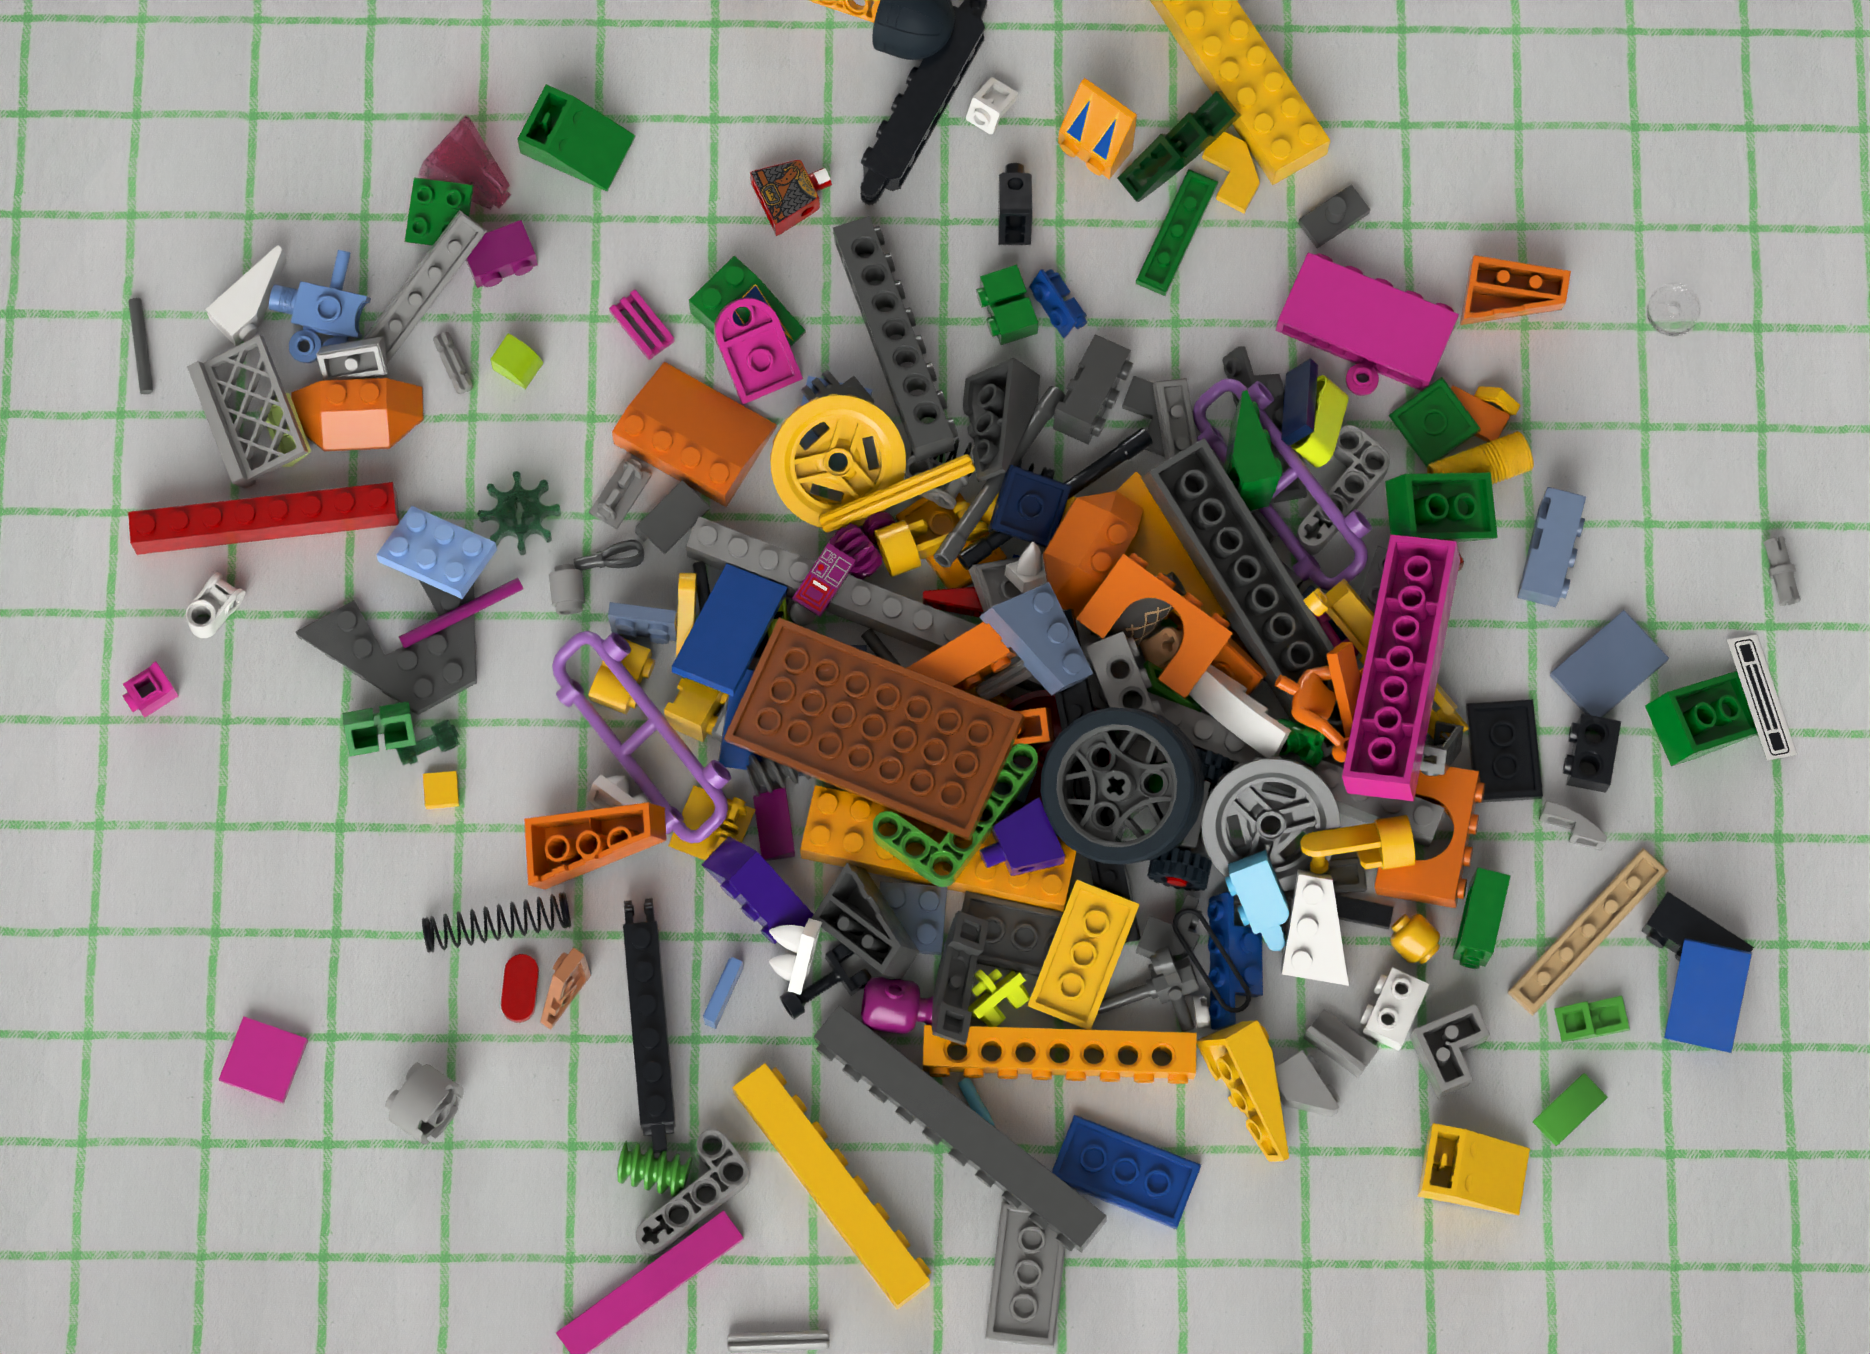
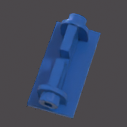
[1029,269,1087,339]

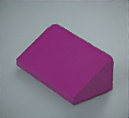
[753,788,795,861]

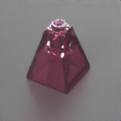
[418,115,512,210]

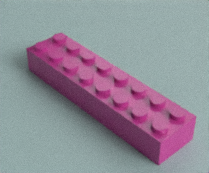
[1342,534,1460,801]

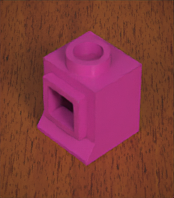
[122,661,178,718]

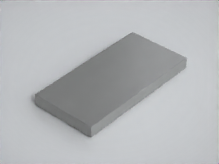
[985,1202,1065,1348]

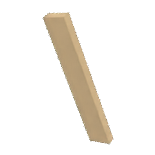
[1508,848,1669,1016]

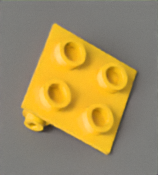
[668,785,756,861]

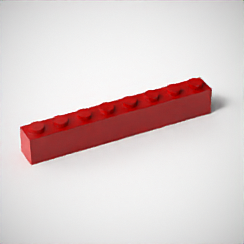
[128,482,400,555]

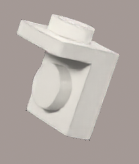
[966,77,1018,135]

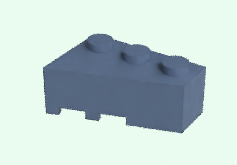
[1517,487,1586,608]
[980,582,1093,695]

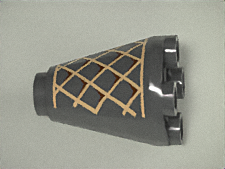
[1105,572,1186,646]

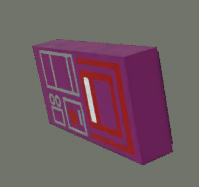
[792,543,857,618]

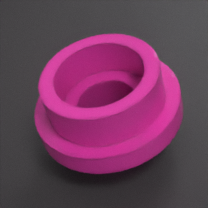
[1346,363,1379,396]

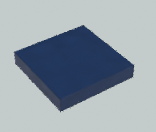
[988,465,1072,548]

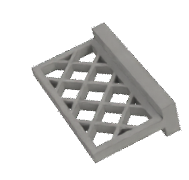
[187,335,309,489]

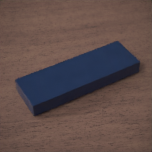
[1281,358,1318,446]

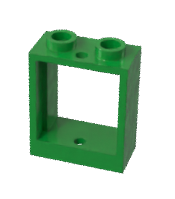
[1452,867,1511,969]

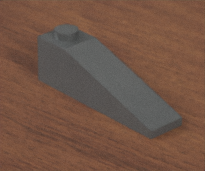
[963,358,1040,482]

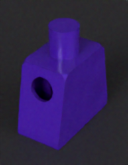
[979,798,1065,876]

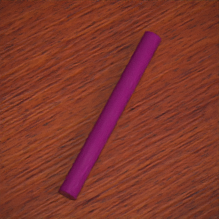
[399,578,523,649]

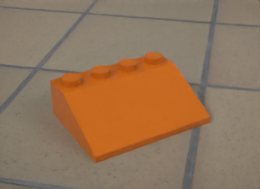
[612,362,777,507]

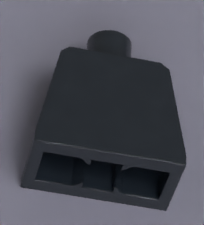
[998,163,1032,245]

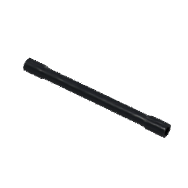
[957,428,1153,570]

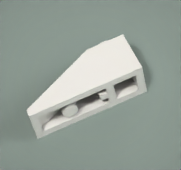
[205,245,286,346]

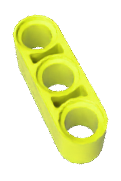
[1291,375,1349,468]

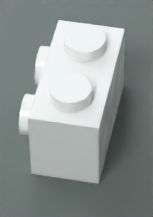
[1360,967,1430,1051]

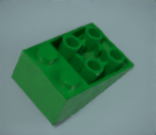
[517,84,636,192]
[1224,390,1282,511]

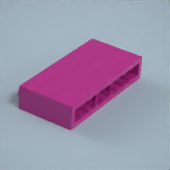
[1276,252,1459,391]

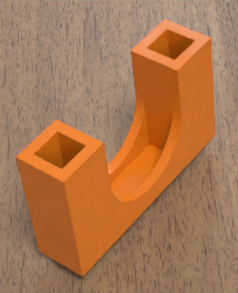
[1076,553,1233,698]
[1374,767,1485,908]

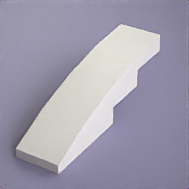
[1189,664,1291,758]

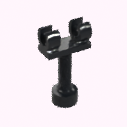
[779,943,873,1019]

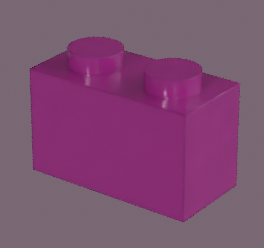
[466,220,538,288]

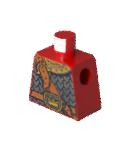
[750,160,832,236]

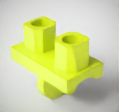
[968,968,1030,1027]

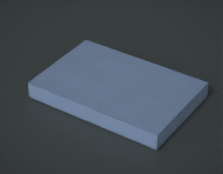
[1550,610,1669,717]

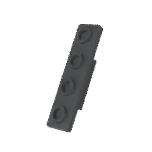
[1222,346,1285,458]

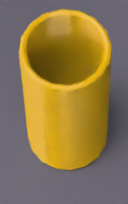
[1427,431,1534,485]

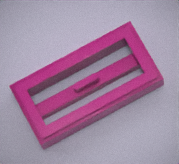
[609,289,675,360]

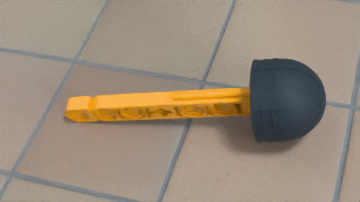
[809,0,955,60]

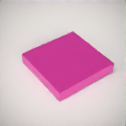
[219,1016,308,1104]

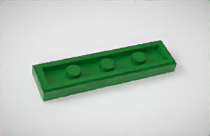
[1136,169,1218,296]

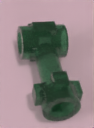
[396,720,460,766]

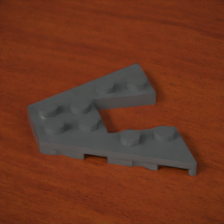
[296,580,477,715]

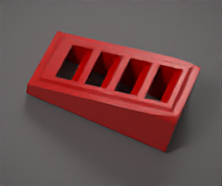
[922,587,984,618]

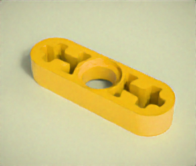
[676,573,697,657]

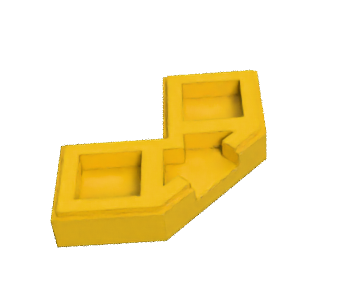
[1202,132,1260,214]

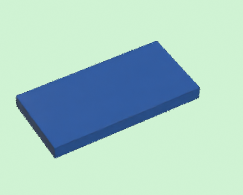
[672,563,787,696]
[1052,1115,1201,1230]

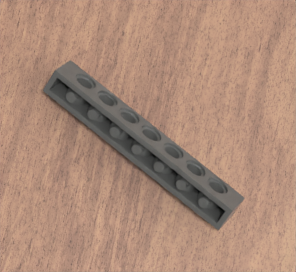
[833,216,958,462]

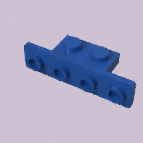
[1207,892,1263,1030]

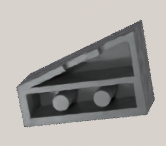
[1053,334,1133,445]

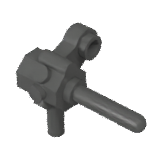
[1097,946,1200,1032]

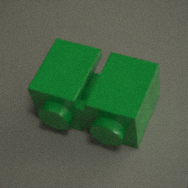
[976,265,1038,345]
[343,701,416,757]

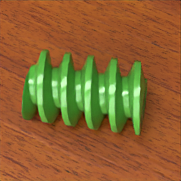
[617,1140,693,1197]

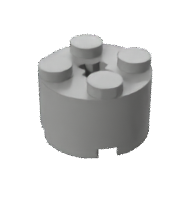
[385,1062,464,1144]

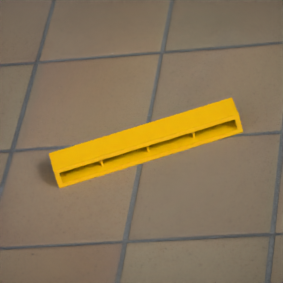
[732,1063,931,1310]

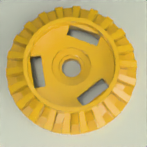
[770,394,906,530]

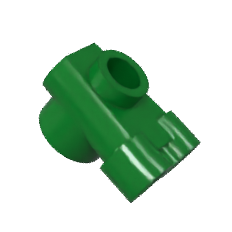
[1278,718,1325,767]

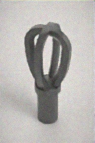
[574,539,644,571]

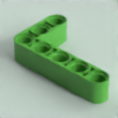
[873,743,1038,887]

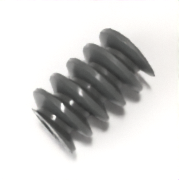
[746,754,811,797]

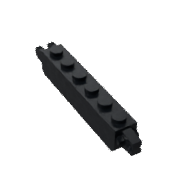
[860,0,987,206]
[623,898,676,1154]

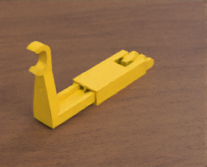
[1303,579,1469,739]

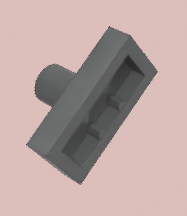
[1298,185,1370,249]

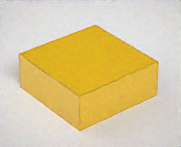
[423,771,460,809]

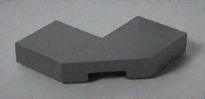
[1122,376,1165,457]

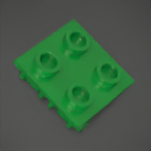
[404,177,474,246]

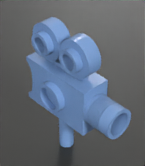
[269,250,371,363]

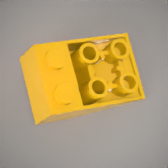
[1417,1123,1530,1216]

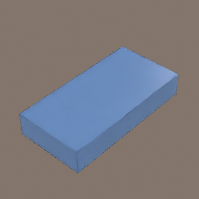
[703,957,743,1029]

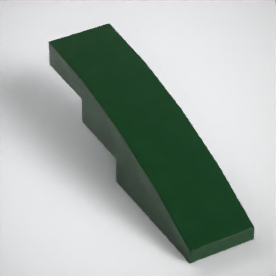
[1117,91,1241,202]

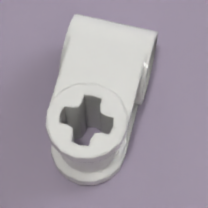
[186,572,246,638]

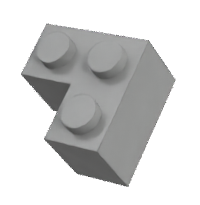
[1410,1004,1490,1099]

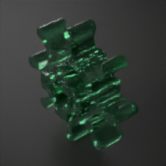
[477,471,561,555]

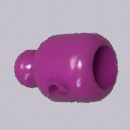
[861,977,934,1034]

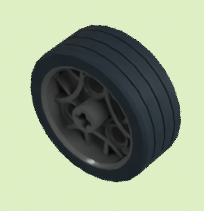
[1041,707,1205,864]

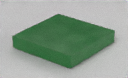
[1389,377,1481,468]

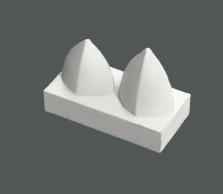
[1005,542,1047,593]
[587,775,651,809]
[769,918,822,995]

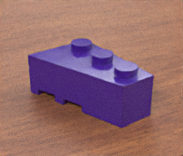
[701,836,814,944]

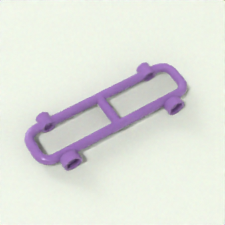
[1193,378,1372,591]
[552,631,731,843]

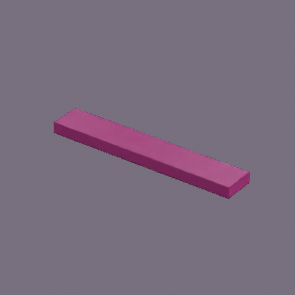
[556,1210,744,1354]

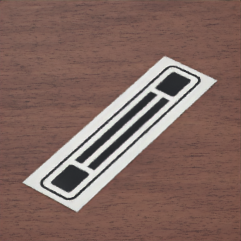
[1727,634,1797,761]

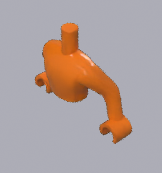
[1275,666,1364,763]

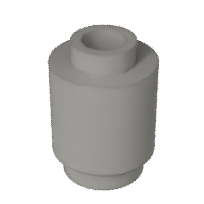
[549,564,585,615]

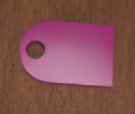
[714,298,803,405]

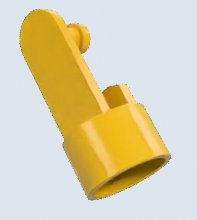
[874,501,989,577]
[1300,815,1415,874]

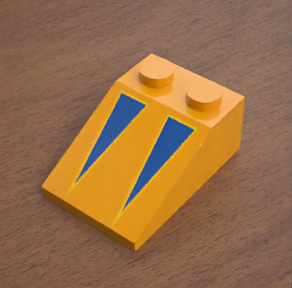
[1058,77,1137,180]

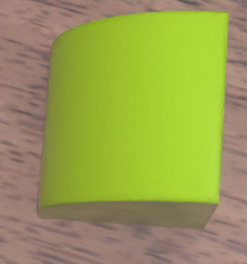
[490,333,543,390]

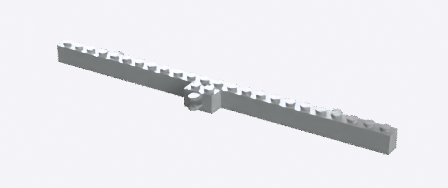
[686,516,1445,847]

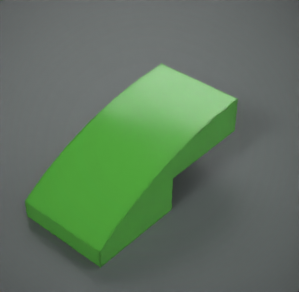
[1554,995,1630,1042]
[1533,1073,1608,1146]

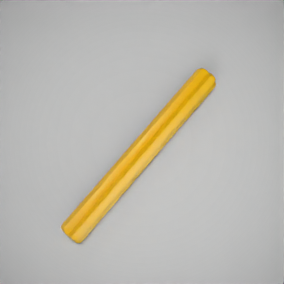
[819,454,975,533]

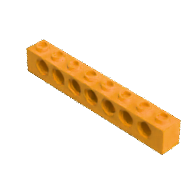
[923,1025,1197,1084]

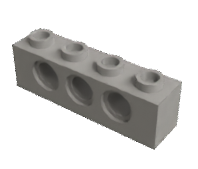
[1086,632,1167,764]

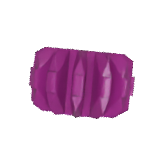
[830,523,882,580]

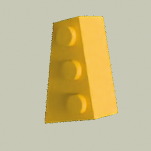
[664,678,728,742]

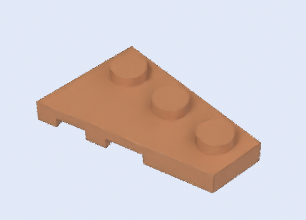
[540,947,591,1030]

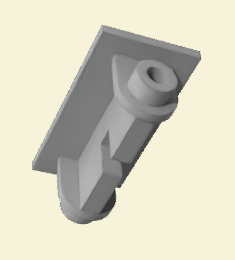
[589,459,652,529]

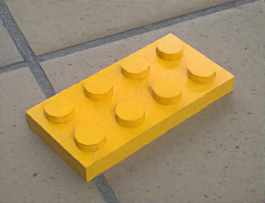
[1027,879,1140,1030]

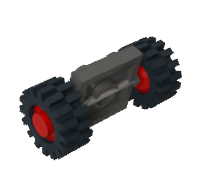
[1147,748,1234,891]

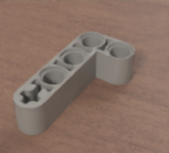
[1296,425,1390,555]
[636,1129,749,1255]

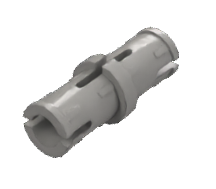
[1764,537,1801,606]

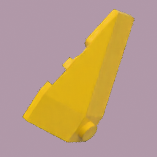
[1196,1020,1289,1162]

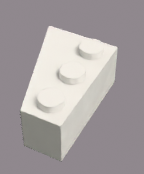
[1281,869,1349,986]

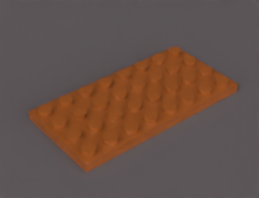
[724,618,1025,841]

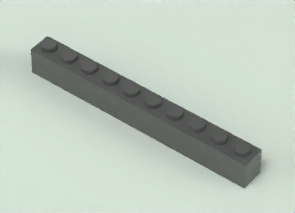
[814,1005,1107,1253]

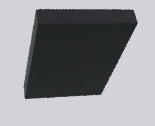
[1465,699,1543,803]

